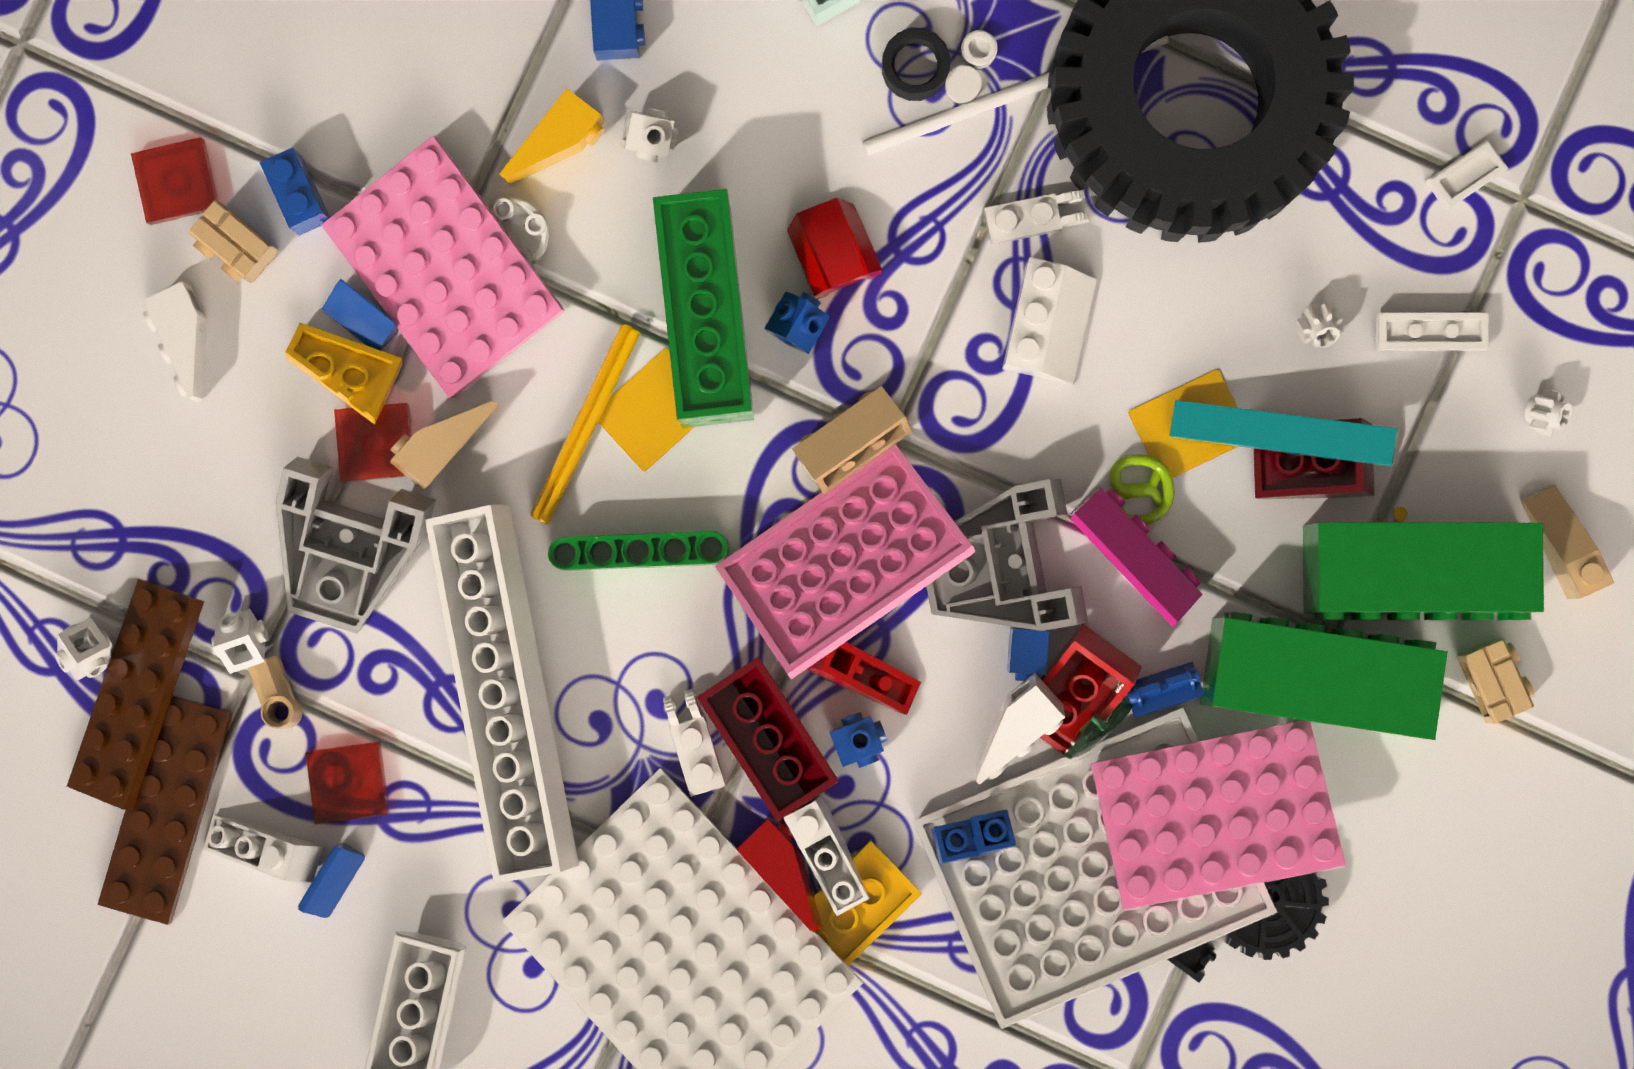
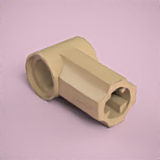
[248,655,303,729]

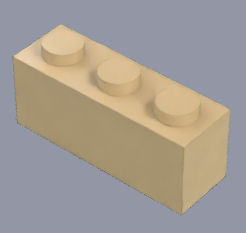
[792,386,913,495]

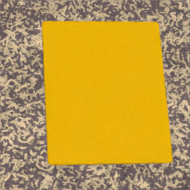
[598,348,694,472]
[1128,369,1239,482]

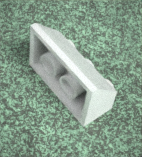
[1002,257,1097,385]

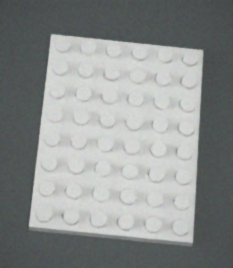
[913,708,1277,1029]
[502,768,864,1069]

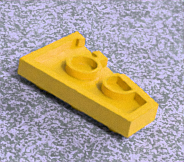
[285,323,403,424]

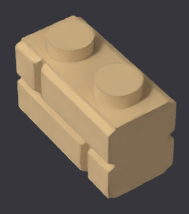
[189,199,279,283]
[1456,639,1535,724]

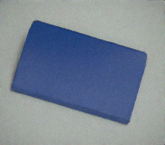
[322,279,399,351]
[297,843,365,918]

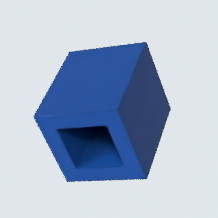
[1007,629,1050,681]

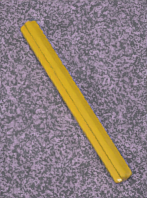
[530,324,640,524]

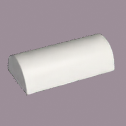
[364,932,466,1069]

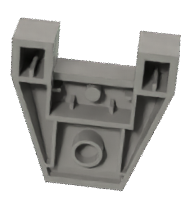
[276,456,436,634]
[926,479,1088,631]

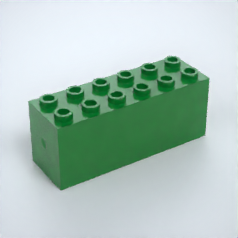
[653,189,755,428]
[1303,522,1544,620]
[1200,612,1448,740]

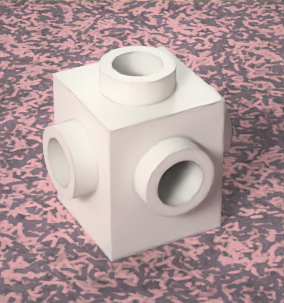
[620,107,678,162]
[211,608,269,674]
[55,617,113,681]

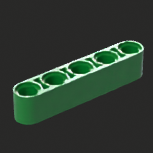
[548,531,729,571]

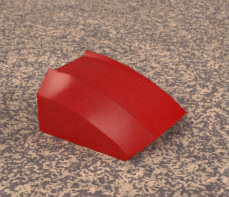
[787,197,882,300]

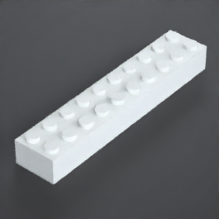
[425,505,579,884]

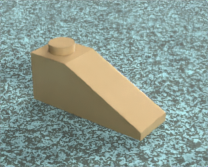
[390,401,499,490]
[1521,485,1614,599]

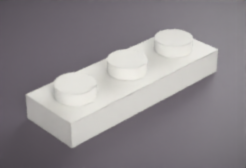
[1376,313,1489,351]

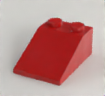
[1040,624,1142,756]

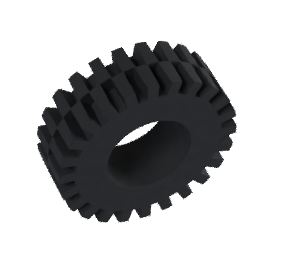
[1047,0,1354,243]

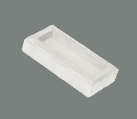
[1426,139,1509,211]

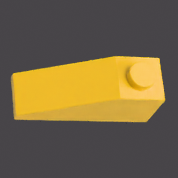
[499,88,604,185]

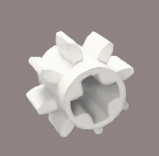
[1297,303,1344,349]
[1525,388,1572,436]

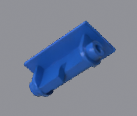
[1127,661,1205,718]

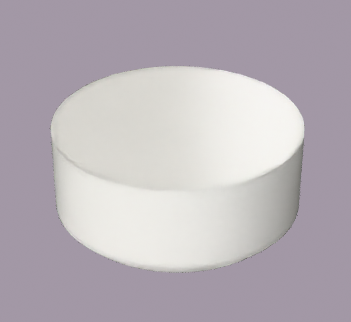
[961,30,997,69]
[945,65,982,104]

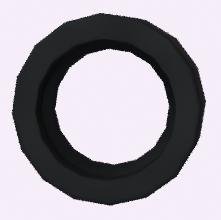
[882,28,950,101]

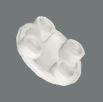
[490,198,550,265]

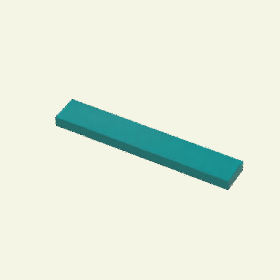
[1170,400,1398,467]

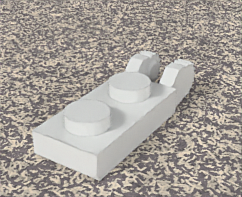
[984,190,1090,245]
[663,689,726,797]

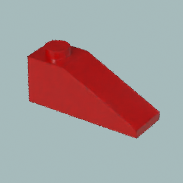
[807,642,921,715]
[736,819,822,933]

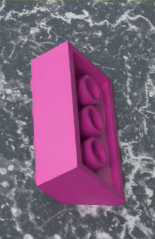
[1068,487,1203,627]

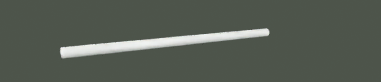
[862,36,1169,156]

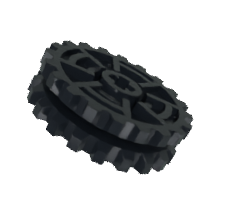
[1224,872,1329,960]

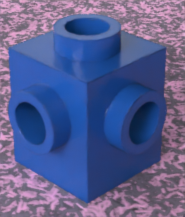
[764,291,830,354]
[829,712,888,768]

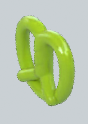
[1109,454,1174,525]

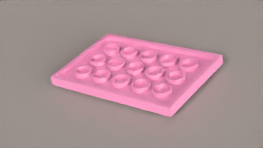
[321,136,565,398]
[715,444,975,679]
[1091,720,1346,911]

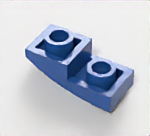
[931,810,1016,865]

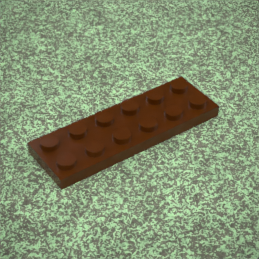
[66,578,204,811]
[97,695,234,925]

